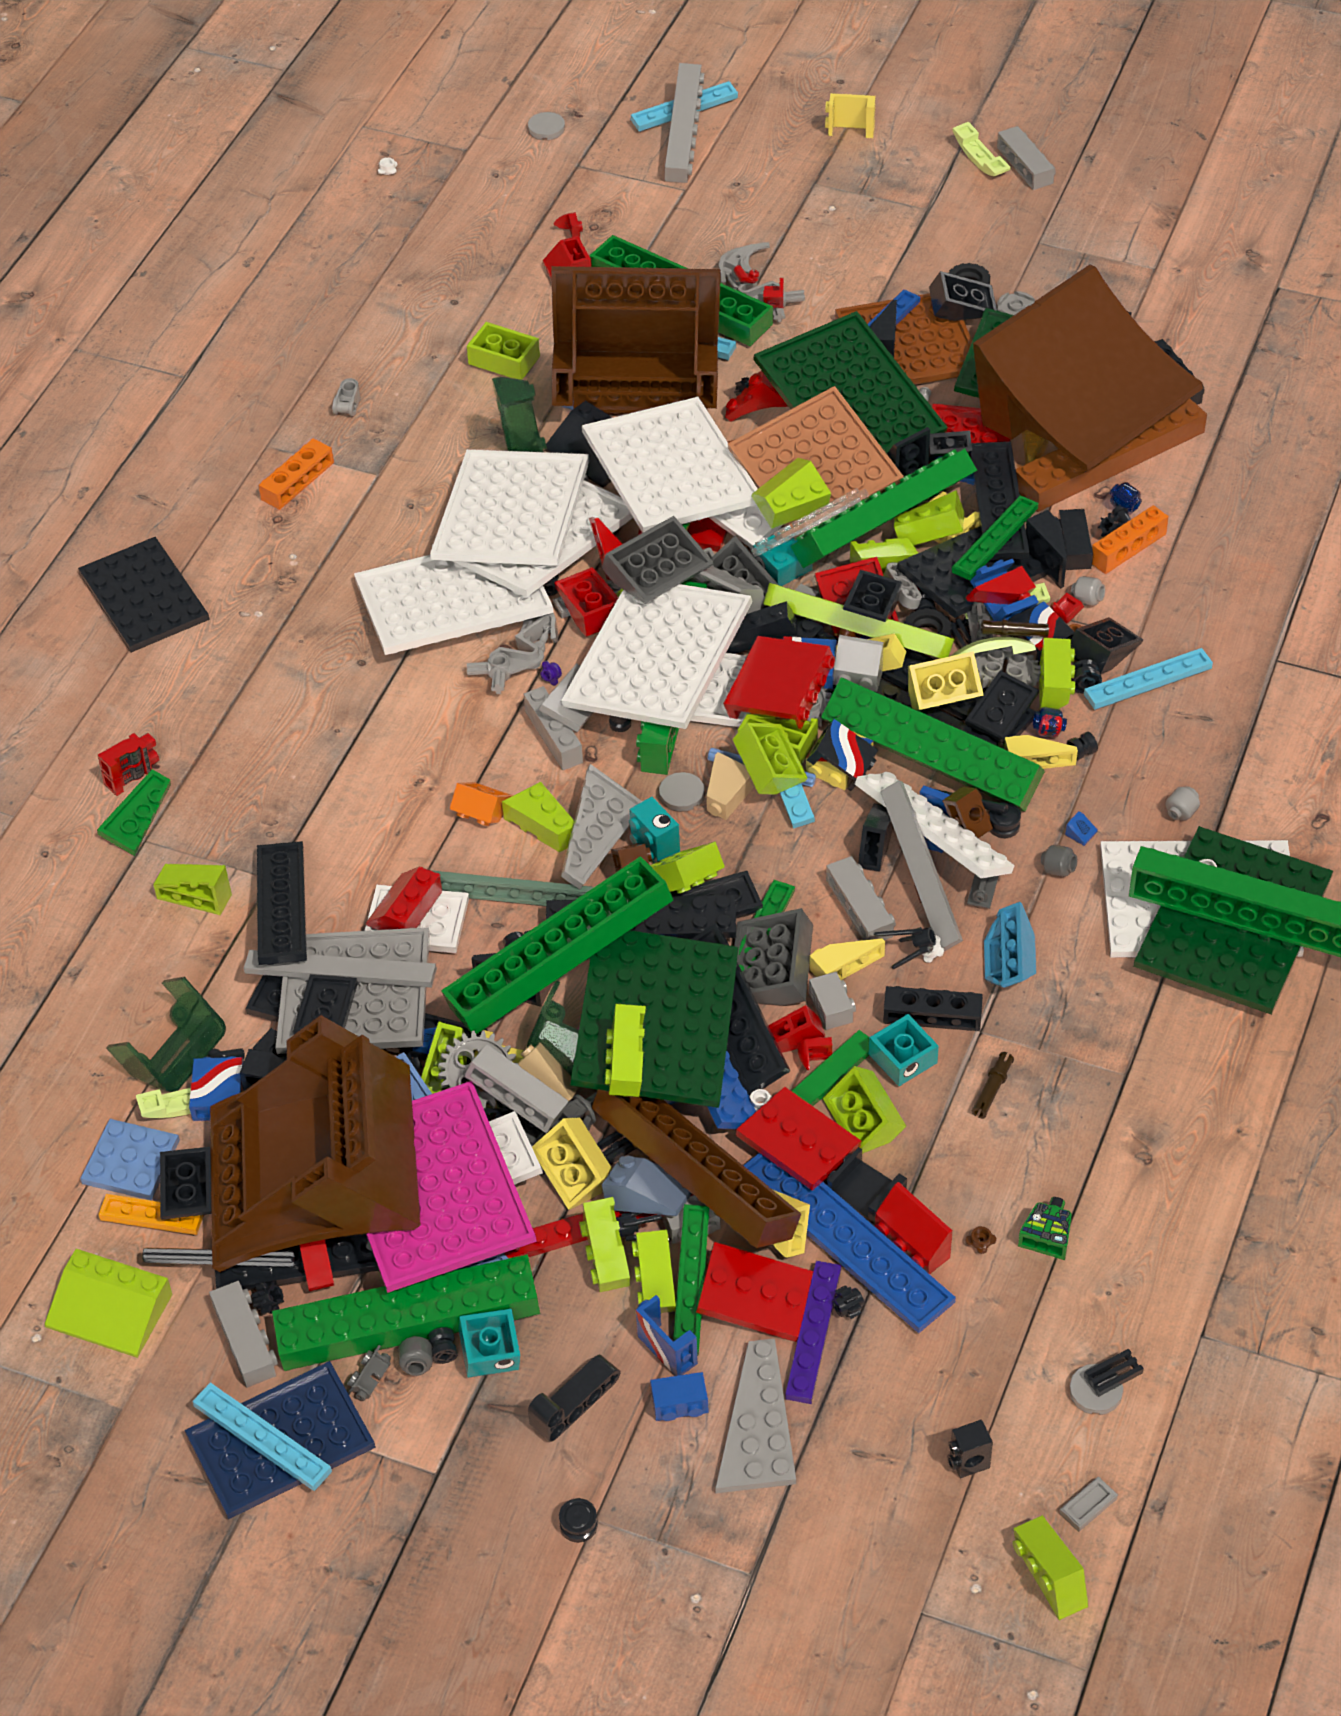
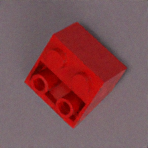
[543,236,591,280]

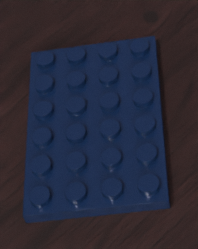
[185,1361,376,1520]

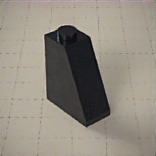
[858,803,894,872]

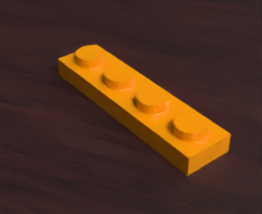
[99,1194,204,1235]

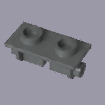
[967,602,993,643]
[967,874,999,909]
[347,1345,391,1401]

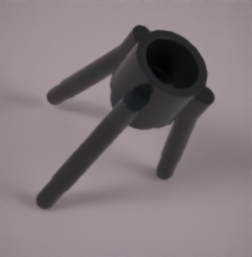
[874,927,936,969]
[616,1212,671,1242]

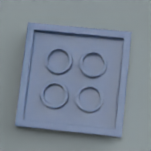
[80,1119,180,1201]

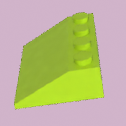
[44,1249,173,1358]

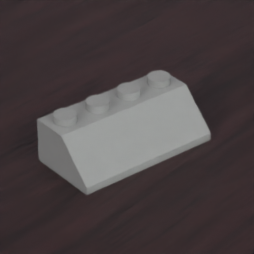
[686,565,765,614]

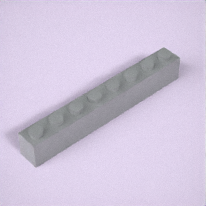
[665,63,705,183]

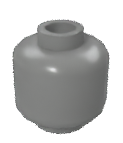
[1071,576,1105,606]
[1165,786,1200,820]

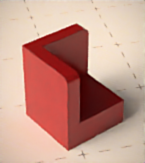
[763,278,784,308]

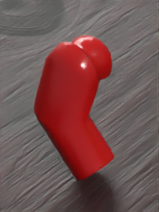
[733,265,759,284]

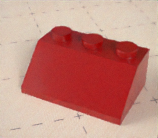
[366,866,442,930]
[875,1182,953,1274]

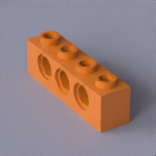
[258,438,334,510]
[1092,505,1169,574]

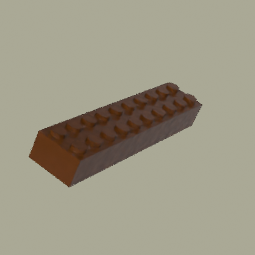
[592,1090,801,1248]

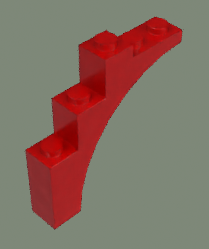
[725,371,788,422]

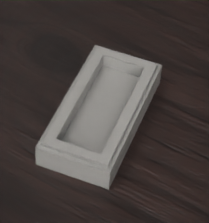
[1059,1476,1118,1532]

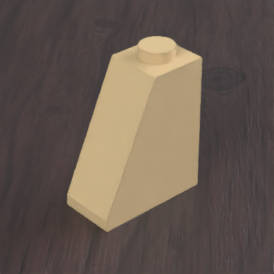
[707,752,755,820]
[518,1043,579,1101]

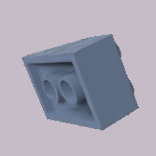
[602,1156,692,1216]

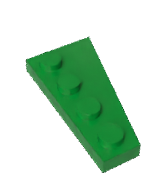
[97,769,171,856]

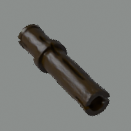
[981,619,1049,638]
[971,1052,1014,1119]

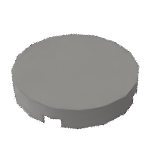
[528,112,565,140]
[997,291,1035,315]
[659,772,705,812]
[1070,1364,1123,1415]

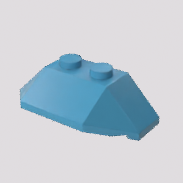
[984,902,1036,988]

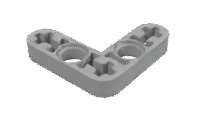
[884,563,922,609]

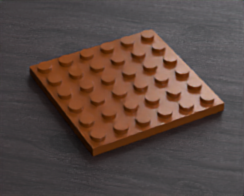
[835,293,972,385]

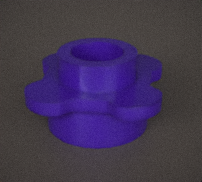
[540,661,562,686]

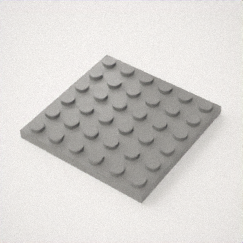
[276,927,430,1054]

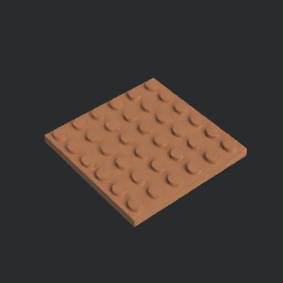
[728,386,904,540]

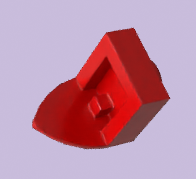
[553,212,583,238]
[1050,593,1084,624]
[797,1037,833,1071]

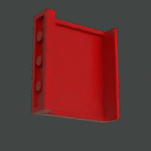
[723,636,835,729]

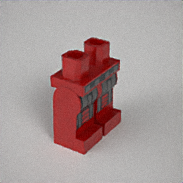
[97,733,159,796]

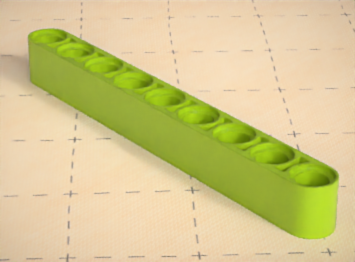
[763,583,954,659]

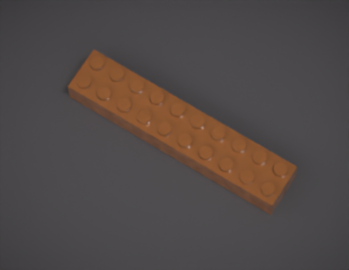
[1016,399,1207,512]

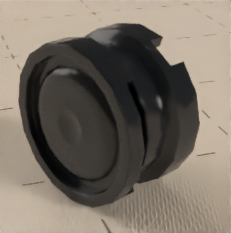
[1071,659,1102,694]
[989,802,1021,839]
[559,1498,598,1543]

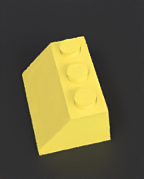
[908,651,983,711]
[532,1118,612,1210]

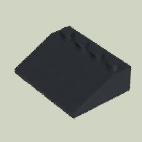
[543,400,613,488]

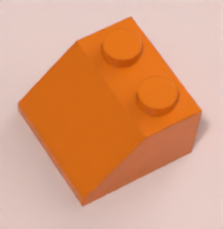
[450,782,514,826]

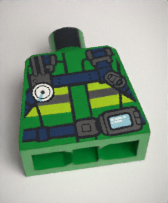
[1018,1197,1072,1260]

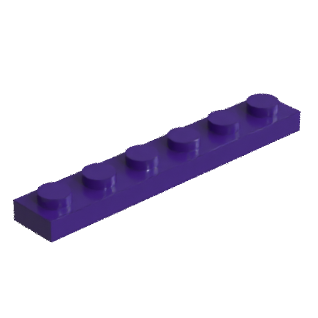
[785,1261,841,1404]

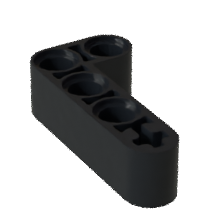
[528,1354,621,1442]

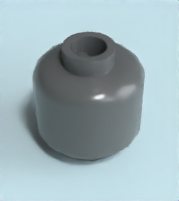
[1041,845,1078,877]
[399,1336,433,1376]

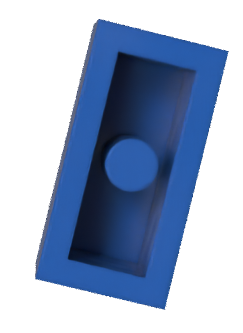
[650,1372,709,1421]

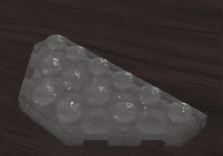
[751,487,870,557]

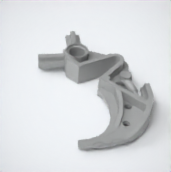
[719,242,805,322]
[467,613,558,694]

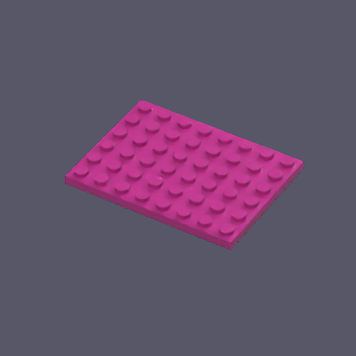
[366,1081,536,1293]

